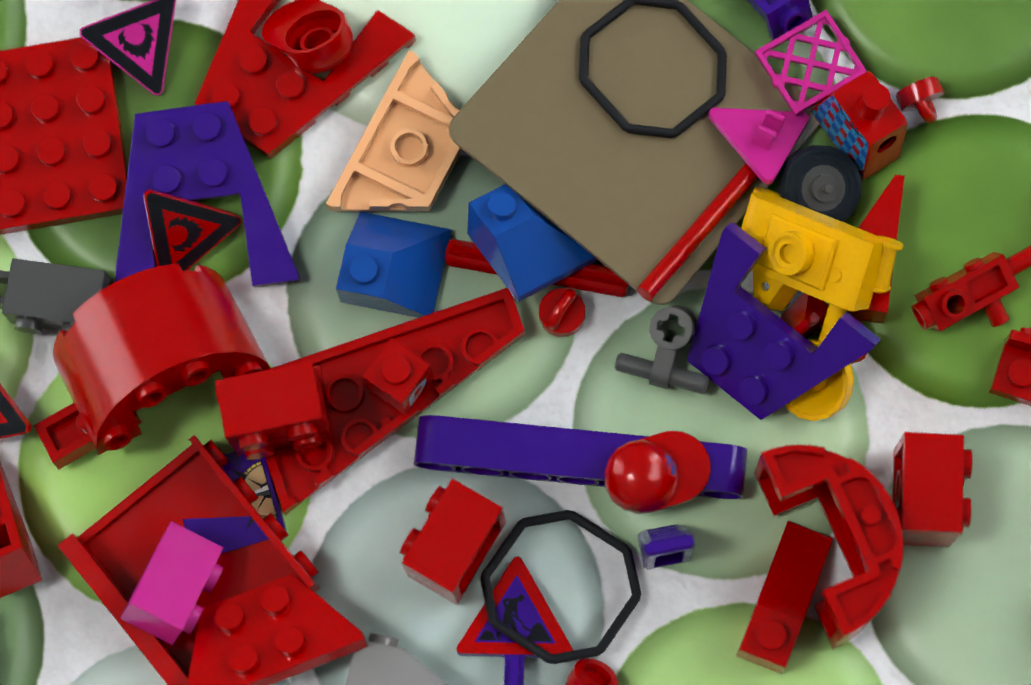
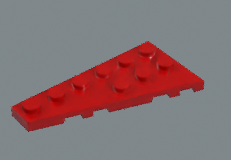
[266,288,525,515]

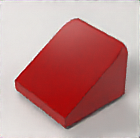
[780,293,828,339]

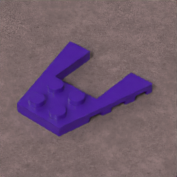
[114,101,300,287]

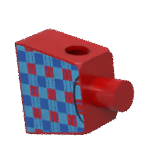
[810,71,908,181]

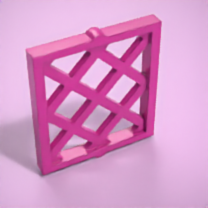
[754,10,867,116]

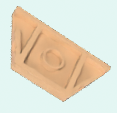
[326,50,462,212]

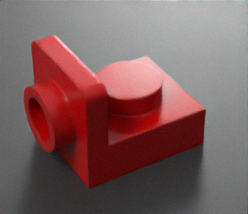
[989,328,1031,406]

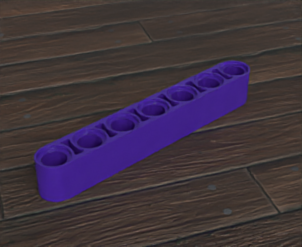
[413,415,748,499]

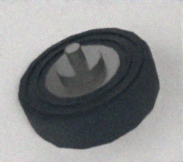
[777,145,862,222]

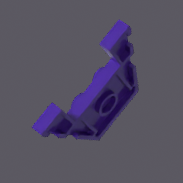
[687,222,881,420]

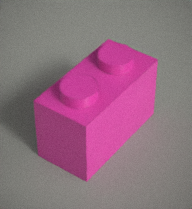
[120,521,224,645]

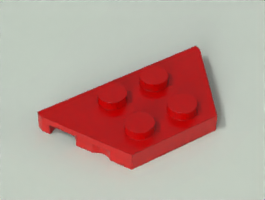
[187,574,368,685]

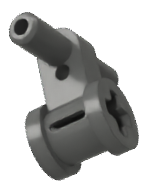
[615,305,710,394]

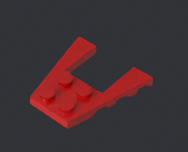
[194,0,416,160]

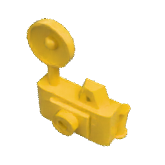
[741,187,904,421]

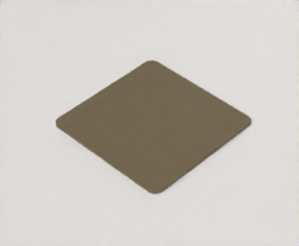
[449,0,819,305]

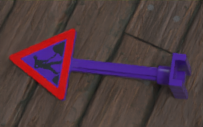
[456,556,573,685]

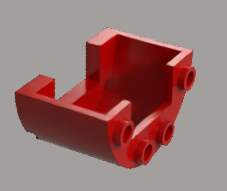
[53,263,271,455]
[754,445,903,650]

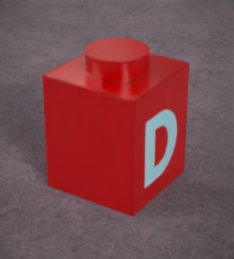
[362,338,434,415]

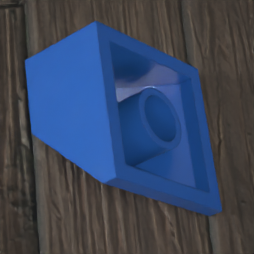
[467,184,598,302]
[336,212,452,318]

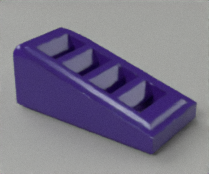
[638,524,695,570]

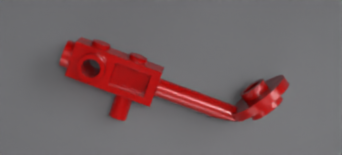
[911,245,1031,331]

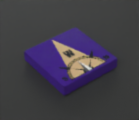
[183,451,289,554]

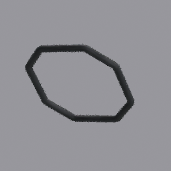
[579,0,727,138]
[480,510,641,664]

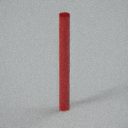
[637,163,758,301]

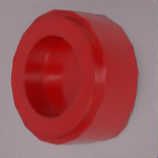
[895,76,944,124]
[539,288,585,337]
[566,658,618,685]

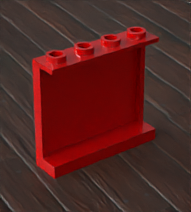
[57,435,320,685]

